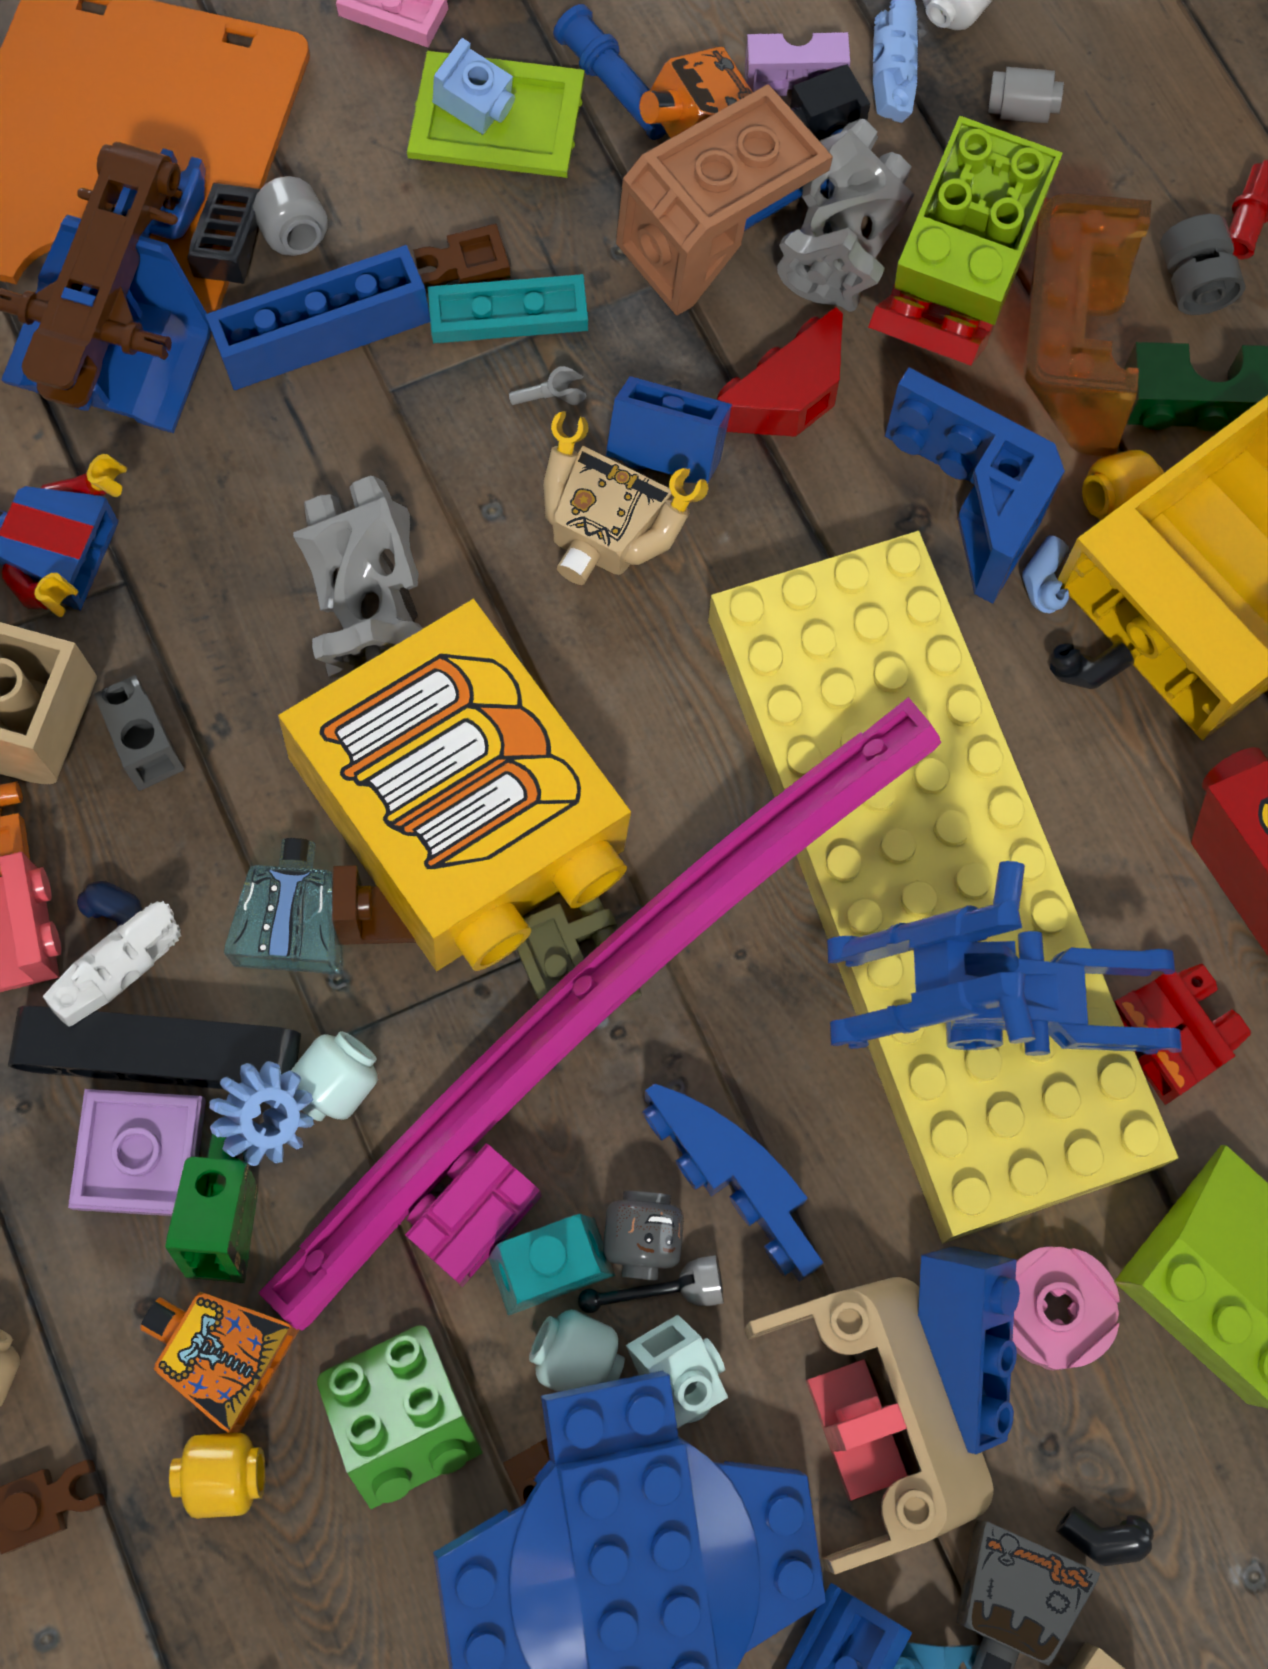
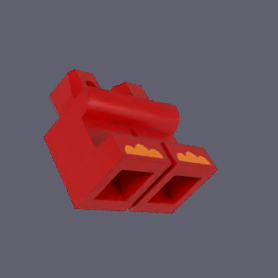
[1114,964,1251,1105]

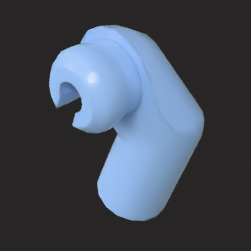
[1022,535,1069,614]

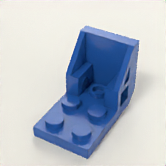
[885,367,1065,604]

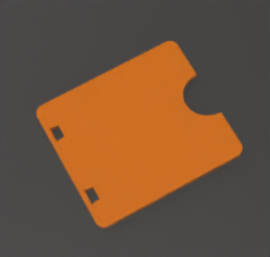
[0,0,310,313]

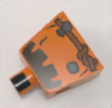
[640,47,753,138]

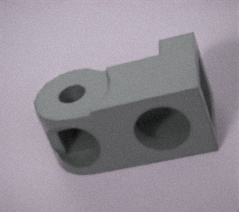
[94,674,185,791]

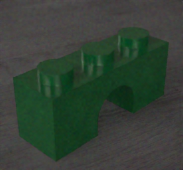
[1124,342,1268,431]

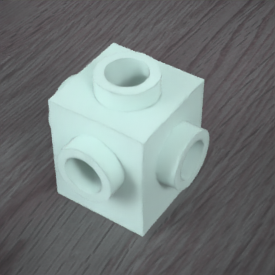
[626,1315,728,1428]

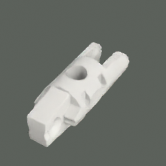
[43,901,181,1027]

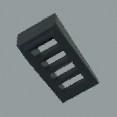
[187,183,261,284]

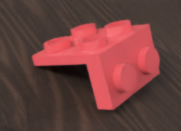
[0,852,61,992]

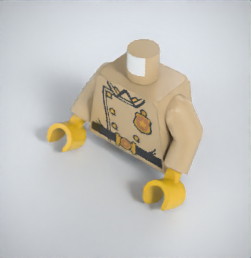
[543,411,708,585]

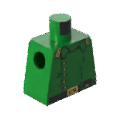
[165,1134,258,1283]

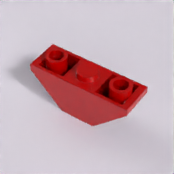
[717,307,843,437]

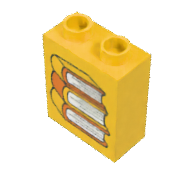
[278,599,631,972]

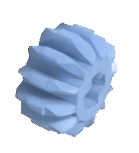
[209,1061,314,1166]

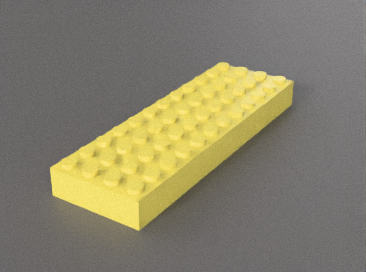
[708,531,1178,1244]

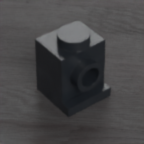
[790,64,870,141]

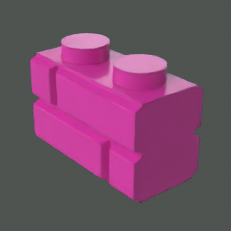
[405,1143,542,1288]

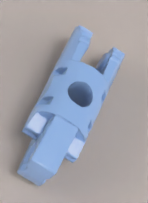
[873,0,918,123]

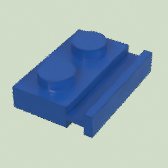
[785,1583,912,1669]

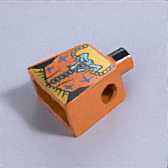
[140,1292,299,1433]

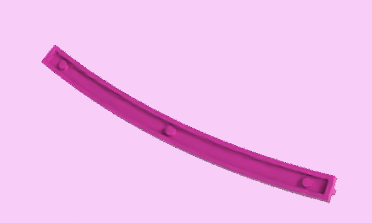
[258,697,942,1331]

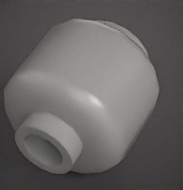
[253,176,328,256]

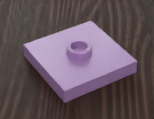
[68,1089,206,1216]

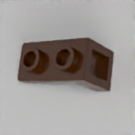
[332,865,416,945]

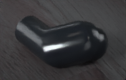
[1050,641,1134,689]
[1056,1506,1154,1566]

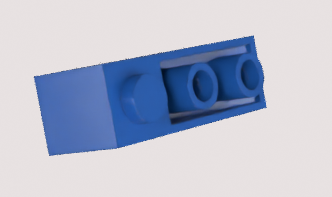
[918,1246,1020,1455]

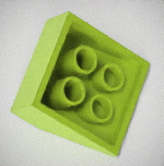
[1114,1145,1268,1409]

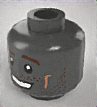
[603,1191,684,1280]

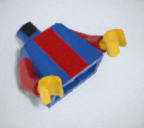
[0,454,127,617]

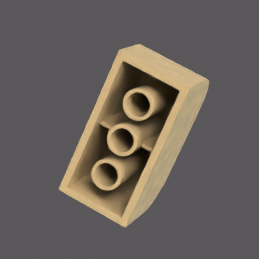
[0,622,97,784]

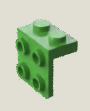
[317,1325,483,1509]

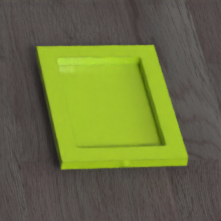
[407,51,585,178]

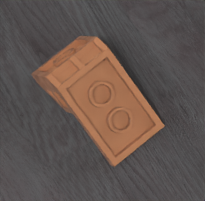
[616,84,833,316]

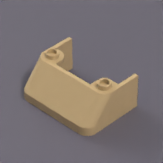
[744,1277,993,1574]

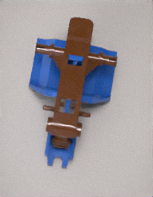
[0,142,211,433]

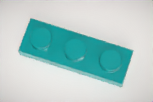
[428,274,588,344]

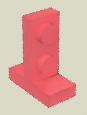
[806,1359,907,1501]

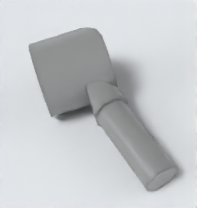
[509,366,586,405]

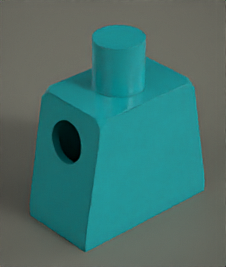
[488,1214,615,1316]

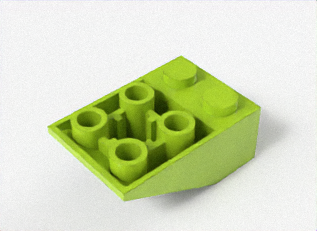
[895,115,1063,325]

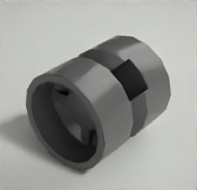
[1160,214,1246,315]

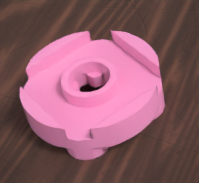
[1013,1246,1120,1371]

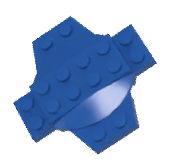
[433,1370,826,1669]

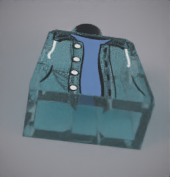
[224,838,343,974]

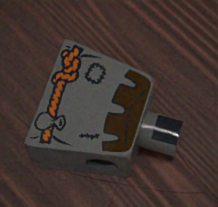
[957,1520,1100,1669]

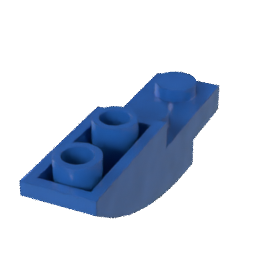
[642,1084,824,1282]

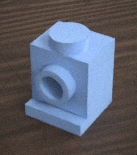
[433,38,515,135]

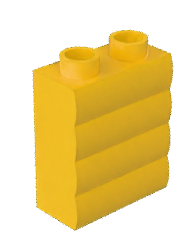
[1057,395,1268,741]

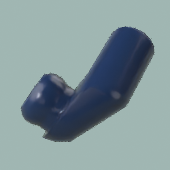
[77,881,143,927]

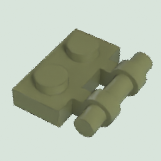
[516,897,642,1004]

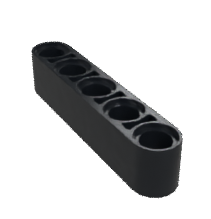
[8,1006,301,1090]

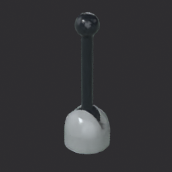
[578,1255,724,1313]

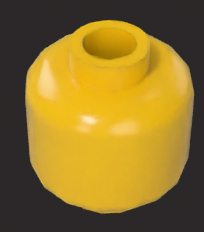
[1082,450,1164,521]
[169,1433,265,1518]

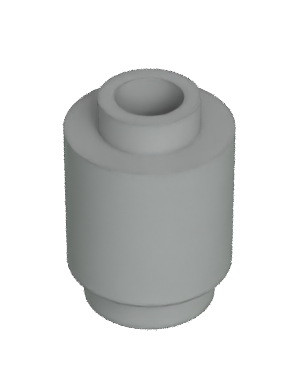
[988,67,1064,124]

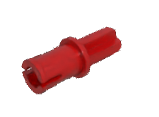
[1229,160,1268,259]

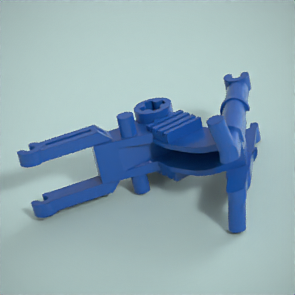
[827,861,1182,1056]

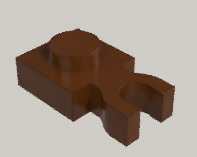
[413,223,511,294]
[0,1460,106,1554]

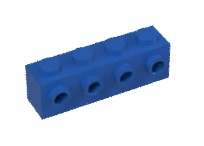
[205,245,430,391]

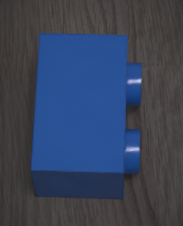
[606,376,732,483]

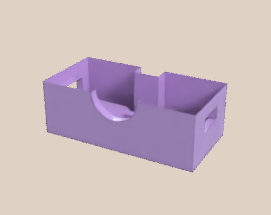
[745,33,850,96]

